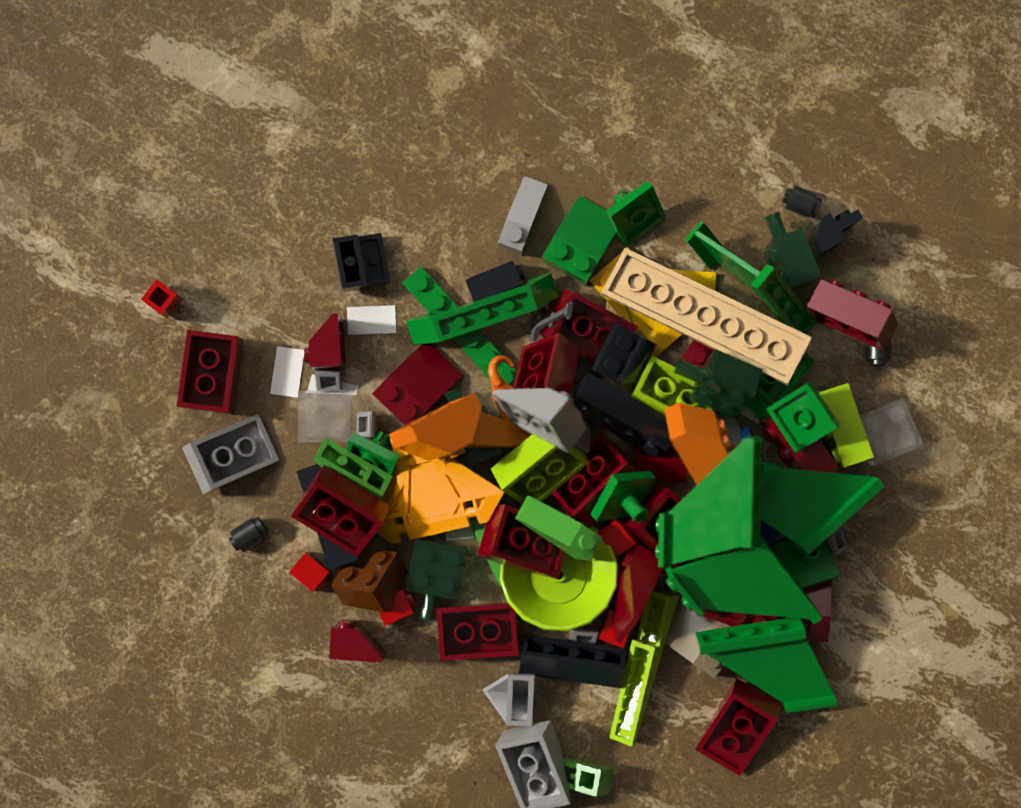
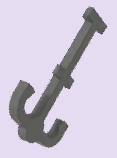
[530,302,573,343]

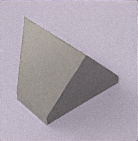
[482,673,534,727]

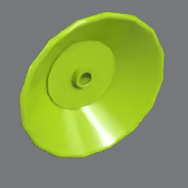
[500,515,618,631]

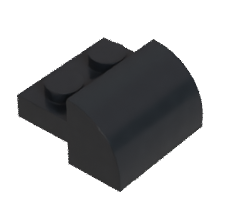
[808,209,863,260]
[332,233,391,291]
[591,323,657,390]

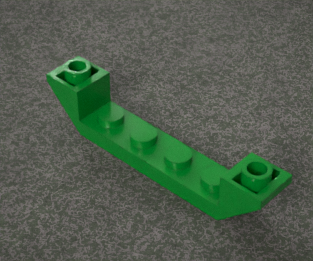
[406,272,559,345]

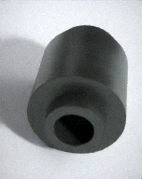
[782,185,822,217]
[865,338,892,366]
[229,516,269,553]

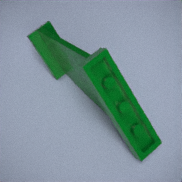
[684,221,816,335]
[655,436,762,567]
[760,462,885,555]
[665,535,823,624]
[695,618,837,713]

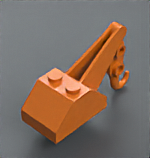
[389,355,532,462]
[665,403,737,485]

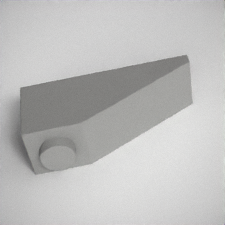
[498,176,548,256]

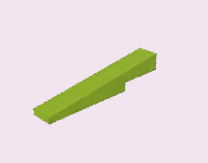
[609,587,679,747]

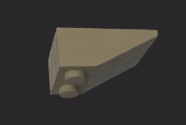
[665,591,731,679]

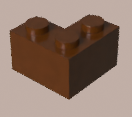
[331,549,409,612]

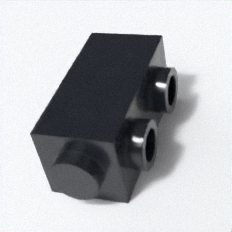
[465,260,525,302]

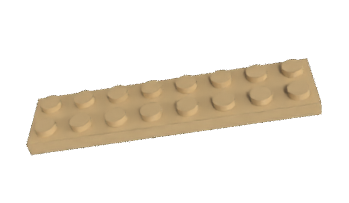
[601,248,812,386]

